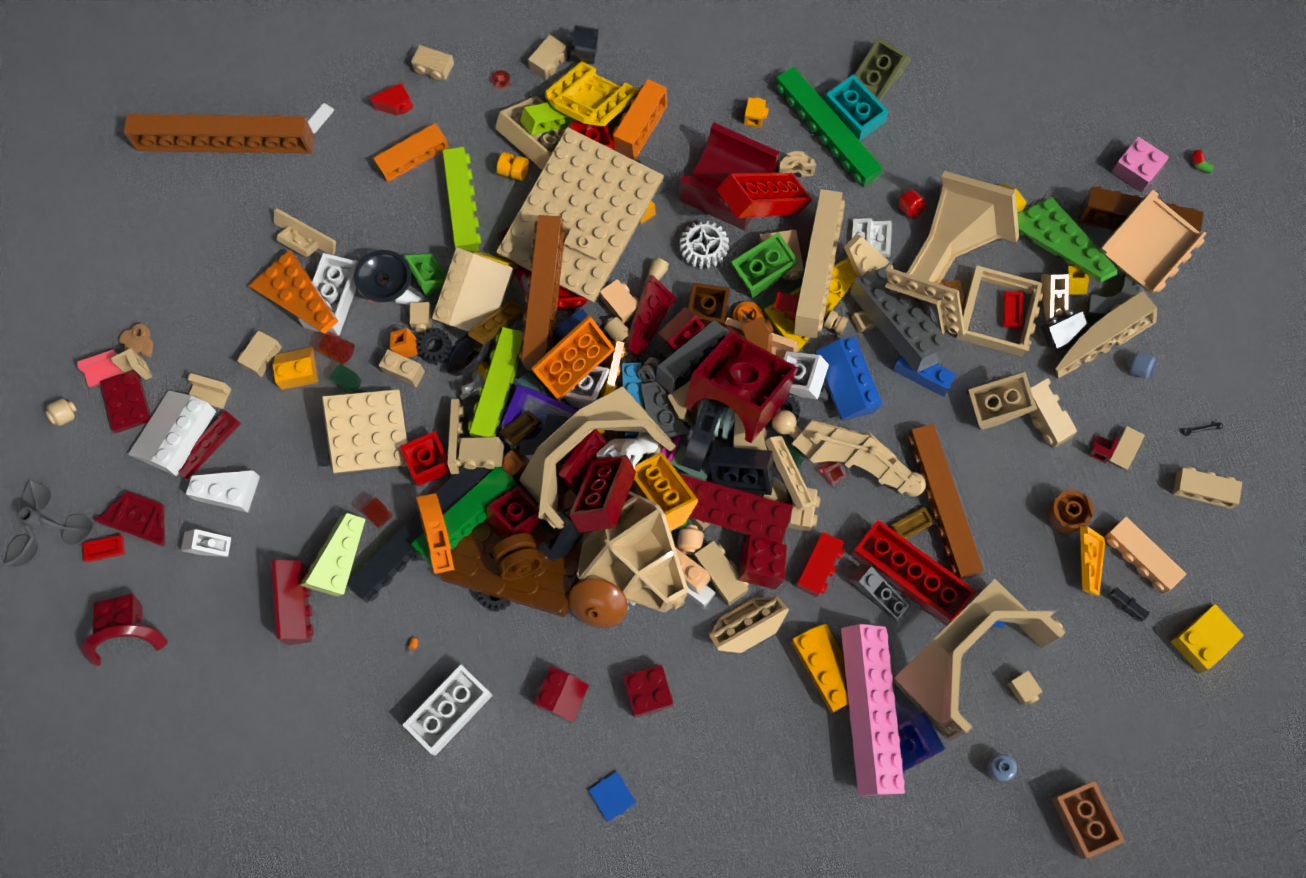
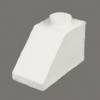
[181,529,231,557]

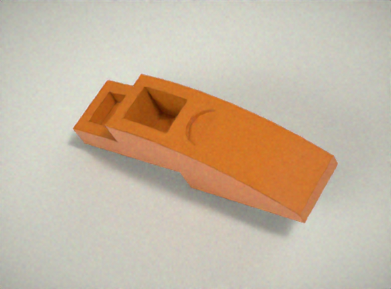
[416,493,454,574]

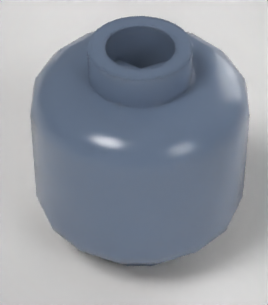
[1127,351,1158,379]
[987,754,1017,782]

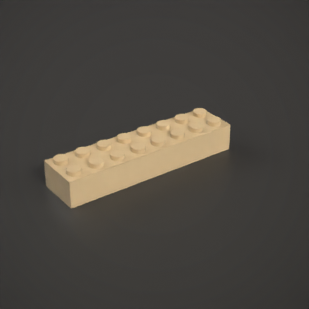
[794,189,845,338]

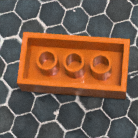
[612,79,667,161]

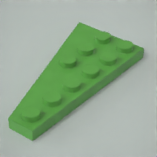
[1017,197,1117,282]

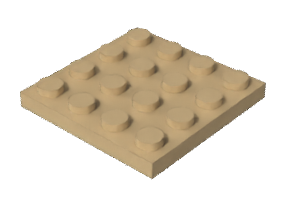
[322,390,407,474]

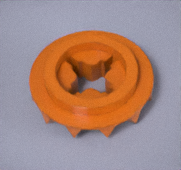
[733,302,763,323]

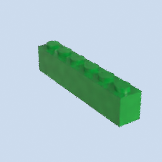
[411,467,517,567]

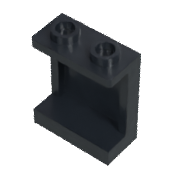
[538,506,584,561]

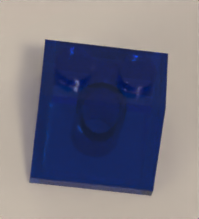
[897,712,945,772]

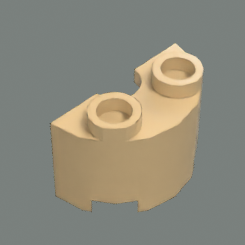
[779,151,816,177]

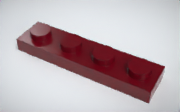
[178,410,241,480]

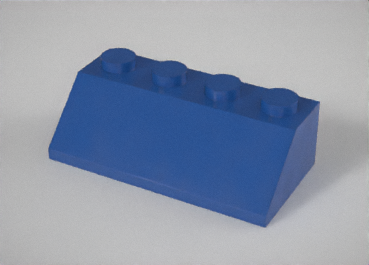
[814,336,883,421]

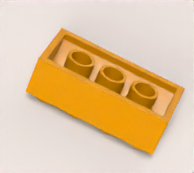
[632,452,698,531]
[791,624,849,714]

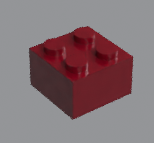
[486,486,542,538]
[738,535,787,590]
[623,665,674,718]

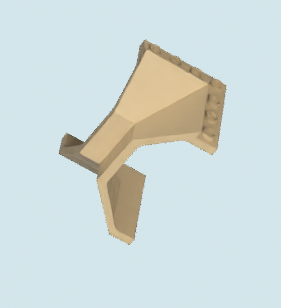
[885,171,1019,336]
[519,386,676,530]
[892,579,1066,741]

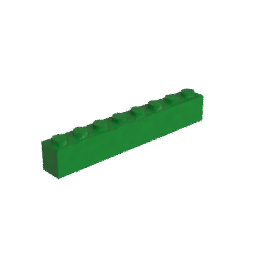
[776,66,883,188]

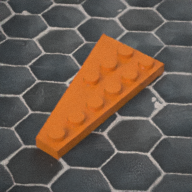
[249,250,339,334]

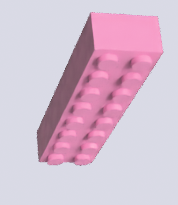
[841,624,905,796]

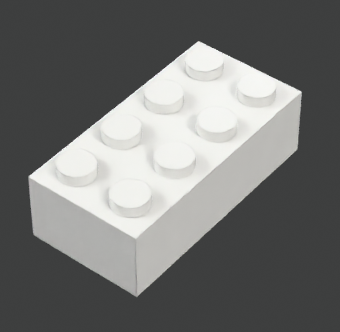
[298,253,358,336]
[403,665,493,756]

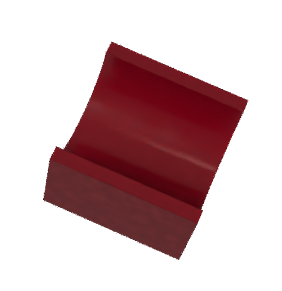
[680,122,779,231]
[684,331,798,443]

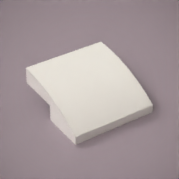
[852,218,892,257]

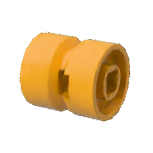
[497,152,529,181]

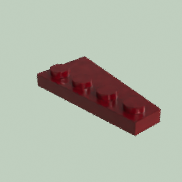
[624,275,676,358]

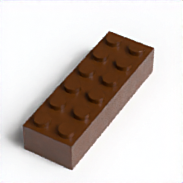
[1078,186,1204,232]

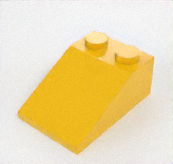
[1170,604,1244,673]

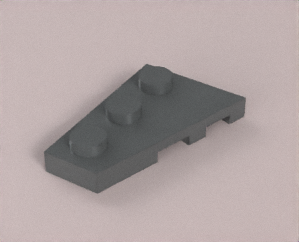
[641,382,690,438]

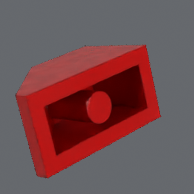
[370,82,414,115]

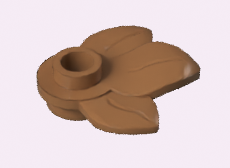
[119,324,153,357]

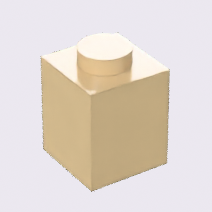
[410,302,432,332]
[1007,671,1043,705]

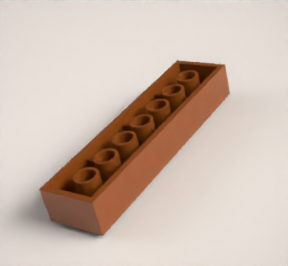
[519,215,566,372]

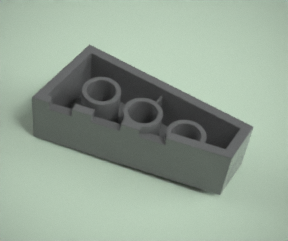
[656,320,730,393]

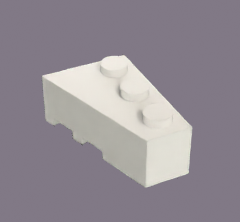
[186,470,260,513]

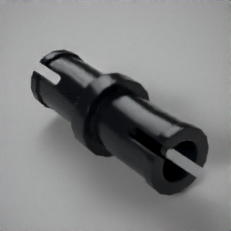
[1109,587,1150,622]

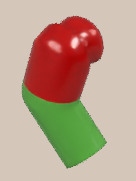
[1191,149,1214,174]

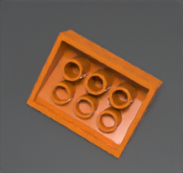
[531,315,615,401]

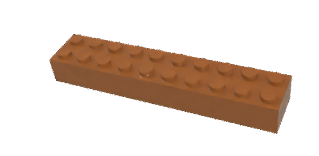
[124,113,314,154]

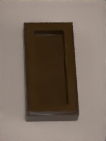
[499,410,541,446]

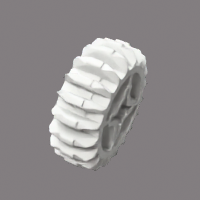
[680,220,729,269]

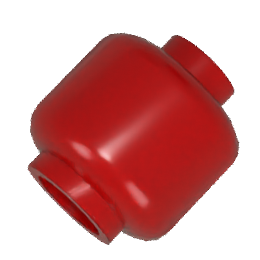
[898,190,926,217]

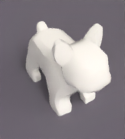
[596,432,658,469]

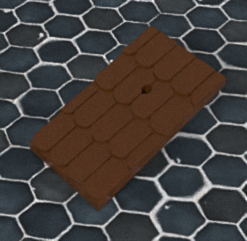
[440,519,582,617]

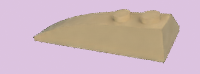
[1056,291,1157,378]

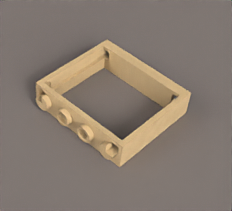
[956,266,1043,357]

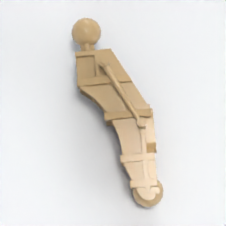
[772,410,926,497]

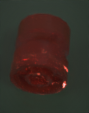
[318,332,355,365]

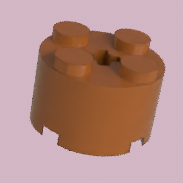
[1048,490,1094,534]

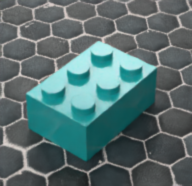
[825,74,889,141]

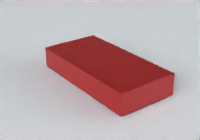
[1002,291,1023,329]
[82,535,125,563]

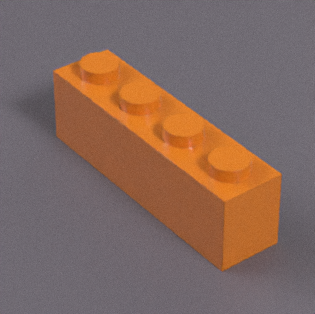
[374,123,449,183]

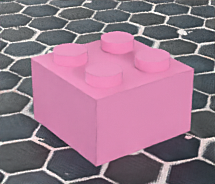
[1112,137,1169,192]

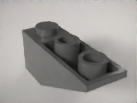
[848,564,910,621]

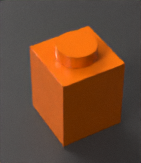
[390,328,418,358]

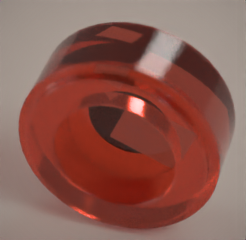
[492,70,510,89]

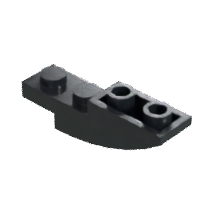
[682,399,725,472]

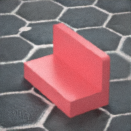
[77,350,124,388]

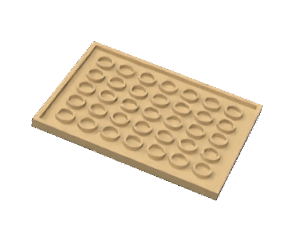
[496,127,664,304]

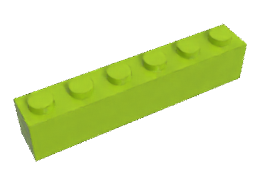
[443,147,482,252]
[468,327,524,438]

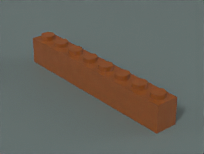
[907,424,984,579]

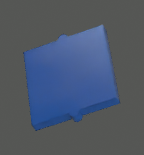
[589,772,637,822]

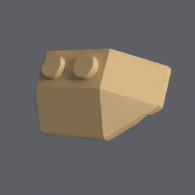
[709,596,789,653]

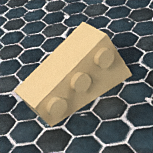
[1028,378,1077,448]

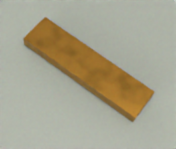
[468,300,526,345]

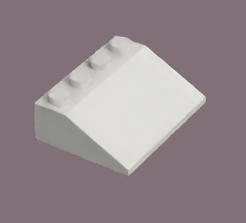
[128,391,216,476]

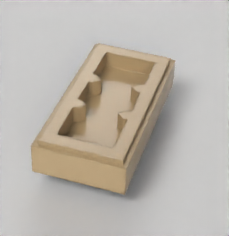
[564,227,606,260]

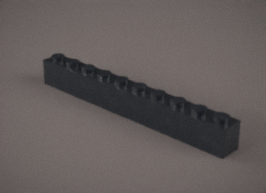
[347,466,502,603]

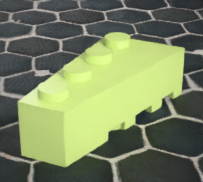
[300,513,365,597]

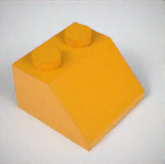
[273,347,319,390]

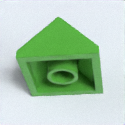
[404,254,446,297]

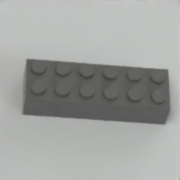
[850,267,953,373]

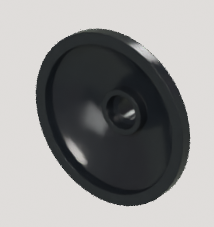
[354,250,411,303]
[446,333,491,376]

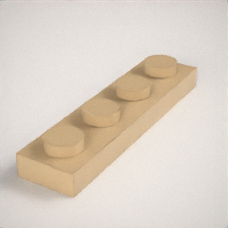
[448,399,465,474]
[765,436,815,511]

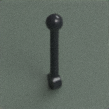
[1183,422,1223,436]

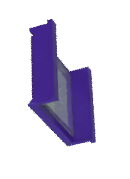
[497,385,579,484]

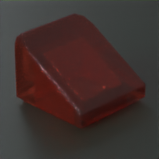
[819,461,848,486]

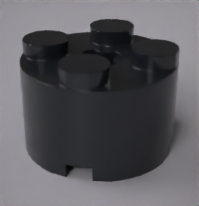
[570,25,599,64]

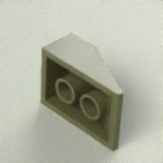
[855,37,911,101]

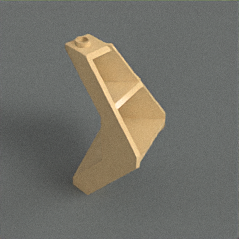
[577,491,689,612]

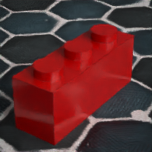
[796,532,845,598]

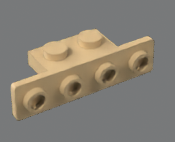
[274,209,336,257]

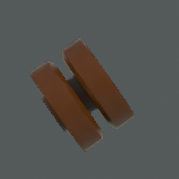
[492,533,543,581]

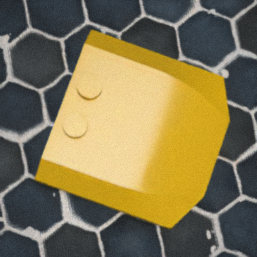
[545,61,639,126]

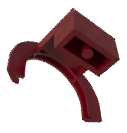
[658,307,737,353]
[82,593,168,666]

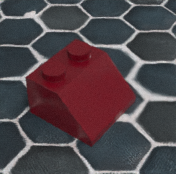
[534,666,590,722]

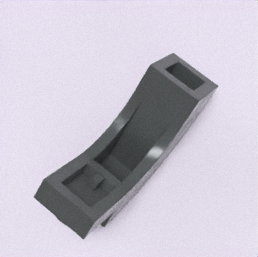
[1084,272,1139,321]

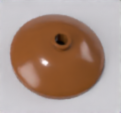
[568,578,628,628]

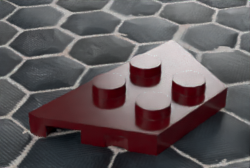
[94,491,165,547]

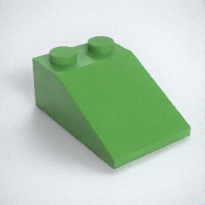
[731,232,799,298]

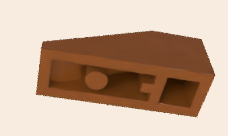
[741,316,773,353]

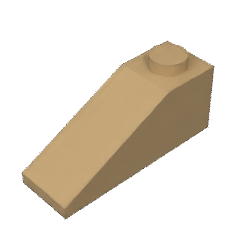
[1041,274,1069,323]

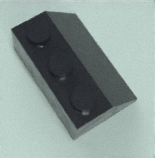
[709,446,774,495]

